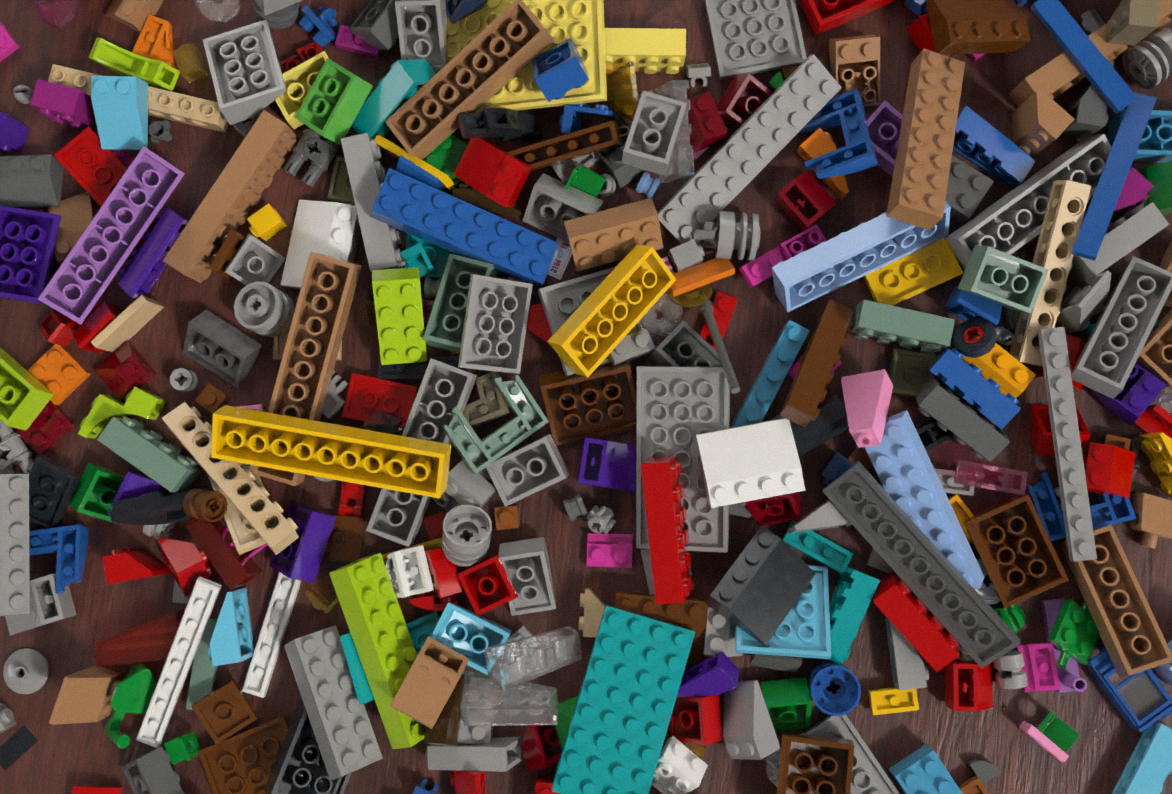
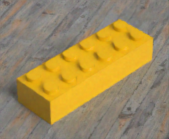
[547,245,676,378]

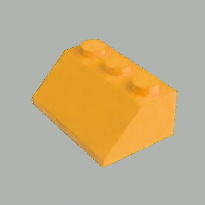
[962,335,1036,398]

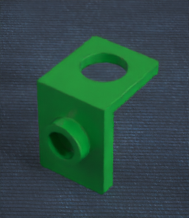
[564,164,606,198]
[1037,710,1080,753]
[164,731,201,765]

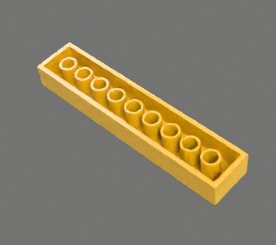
[211,405,451,498]

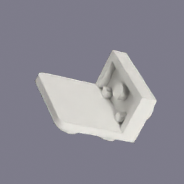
[652,736,708,794]

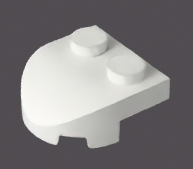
[385,545,434,598]

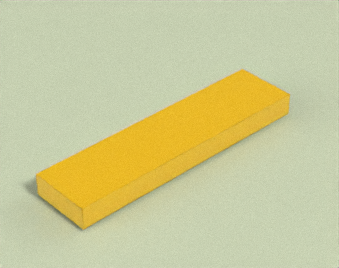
[375,135,454,190]

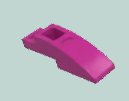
[739,224,827,288]

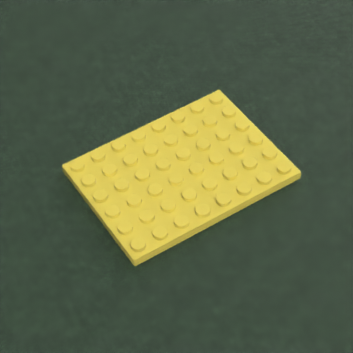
[435,0,607,113]

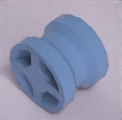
[635,172,661,198]

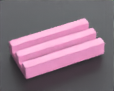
[1019,721,1069,762]

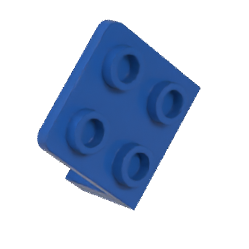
[559,103,617,134]

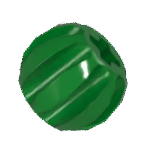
[992,602,1025,633]

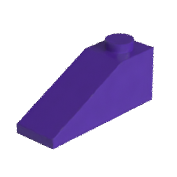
[677,651,739,697]

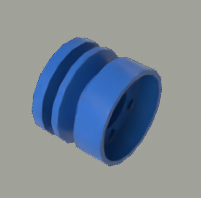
[807,661,861,716]

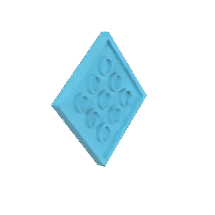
[735,565,831,659]

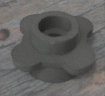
[149,120,172,144]

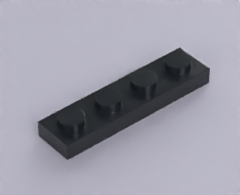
[378,356,469,380]

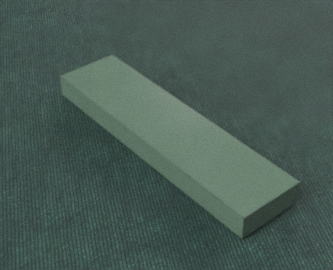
[186,618,218,710]

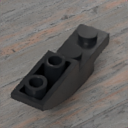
[457,108,543,141]
[111,485,210,525]

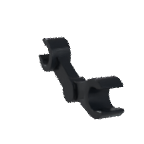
[1129,435,1141,495]

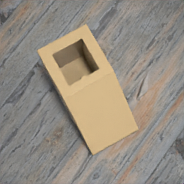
[579,588,605,637]

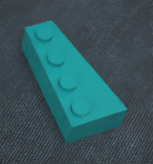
[351,59,436,139]
[828,567,880,665]

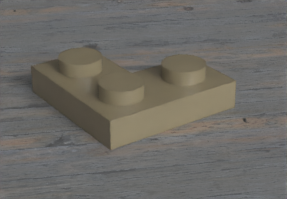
[463,371,509,429]

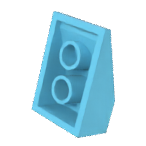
[91,76,148,150]
[208,588,254,666]
[431,602,511,676]

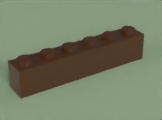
[507,120,623,172]
[779,299,854,427]

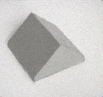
[224,234,286,285]

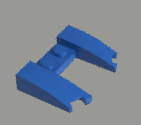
[799,89,878,179]
[1026,472,1136,541]
[29,524,89,594]

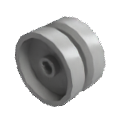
[234,281,294,337]

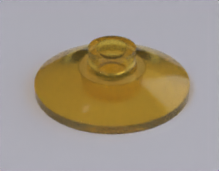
[668,283,713,307]

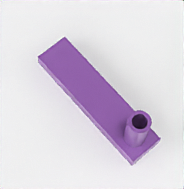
[1040,597,1087,693]

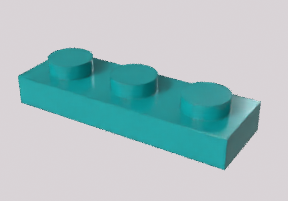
[782,521,853,574]

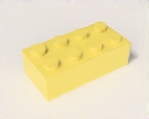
[605,28,686,74]

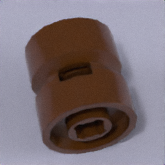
[183,489,228,522]

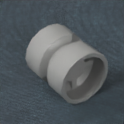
[992,650,1028,689]

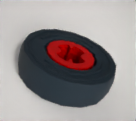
[953,318,997,358]

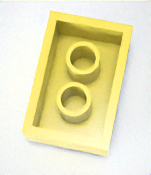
[275,51,329,129]

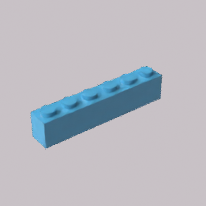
[730,320,810,428]

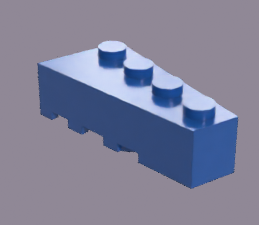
[953,106,1035,189]
[928,348,1021,430]

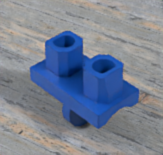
[299,5,338,47]

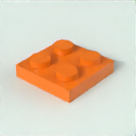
[27,344,91,405]

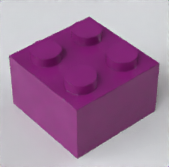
[30,79,96,130]

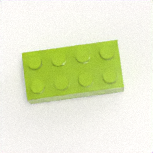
[372,267,427,365]
[0,347,54,430]

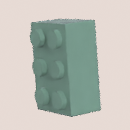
[958,245,1048,314]

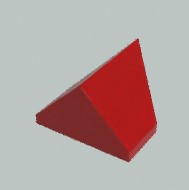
[38,309,93,347]

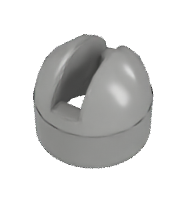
[13,85,33,104]

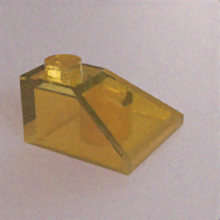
[607,61,639,122]

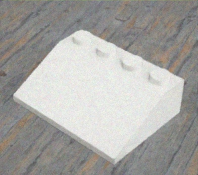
[281,200,361,289]
[696,418,805,508]

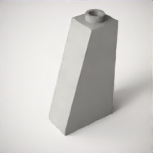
[425,737,523,772]

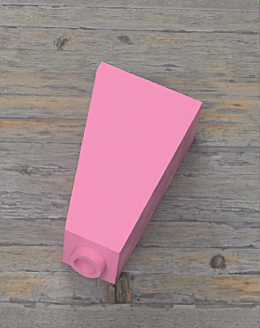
[841,369,893,448]

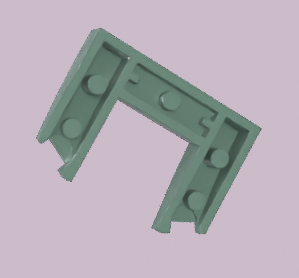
[443,375,549,474]

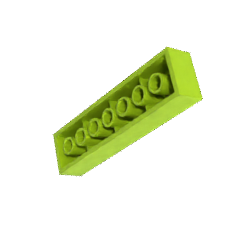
[329,553,426,749]

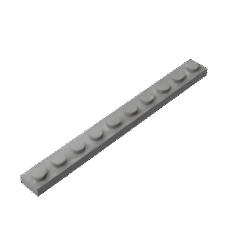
[1038,327,1097,562]

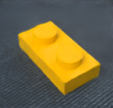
[868,687,919,715]

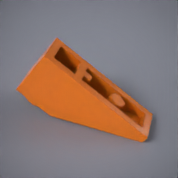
[796,128,849,200]

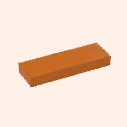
[668,258,735,297]

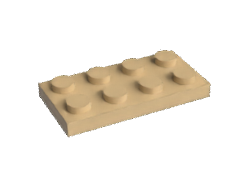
[208,463,278,555]

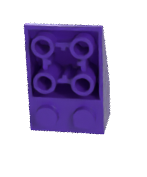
[1088,363,1167,426]
[578,437,637,492]

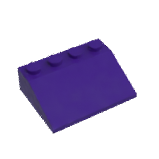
[0,206,61,304]
[117,207,189,298]

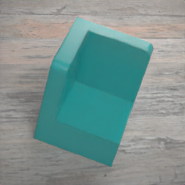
[400,242,436,278]

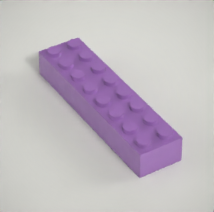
[38,146,185,324]

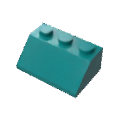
[340,631,374,705]

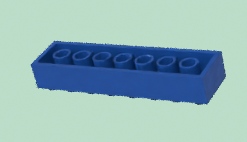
[370,168,559,289]

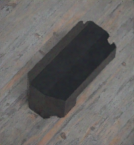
[765,387,849,456]

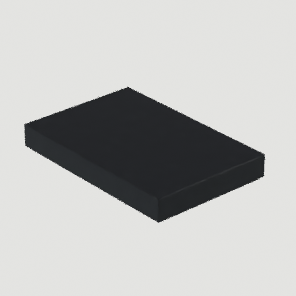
[29,454,81,529]

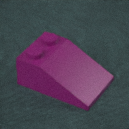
[1084,168,1153,218]

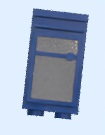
[1084,644,1172,732]

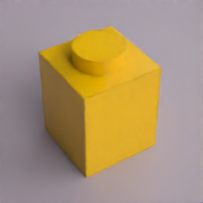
[247,203,287,241]

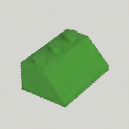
[295,58,373,145]

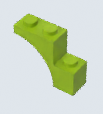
[88,37,180,92]
[78,386,166,439]

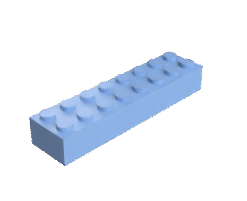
[772,201,951,312]
[865,410,984,589]

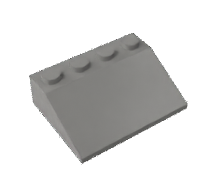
[203,20,287,125]
[458,274,533,374]

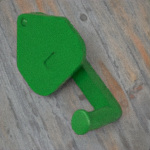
[105,663,157,749]

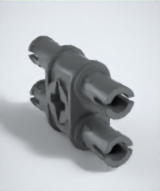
[283,128,349,188]

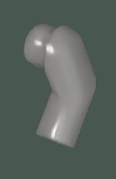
[994,326,1015,346]

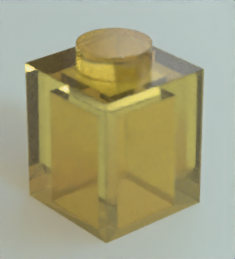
[172,43,209,83]

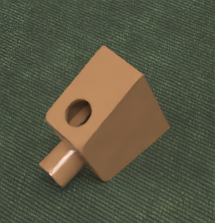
[1130,493,1172,549]

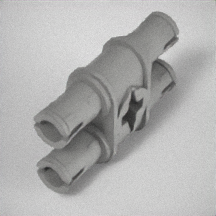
[0,420,34,474]

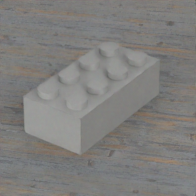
[1068,202,1169,285]

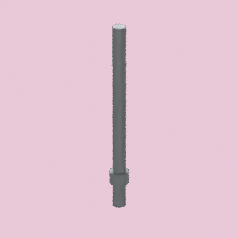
[696,289,740,394]

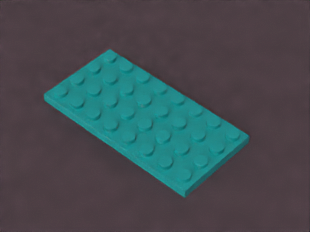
[551,605,695,794]

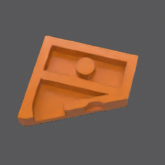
[132,14,175,68]

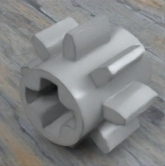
[586,506,616,534]

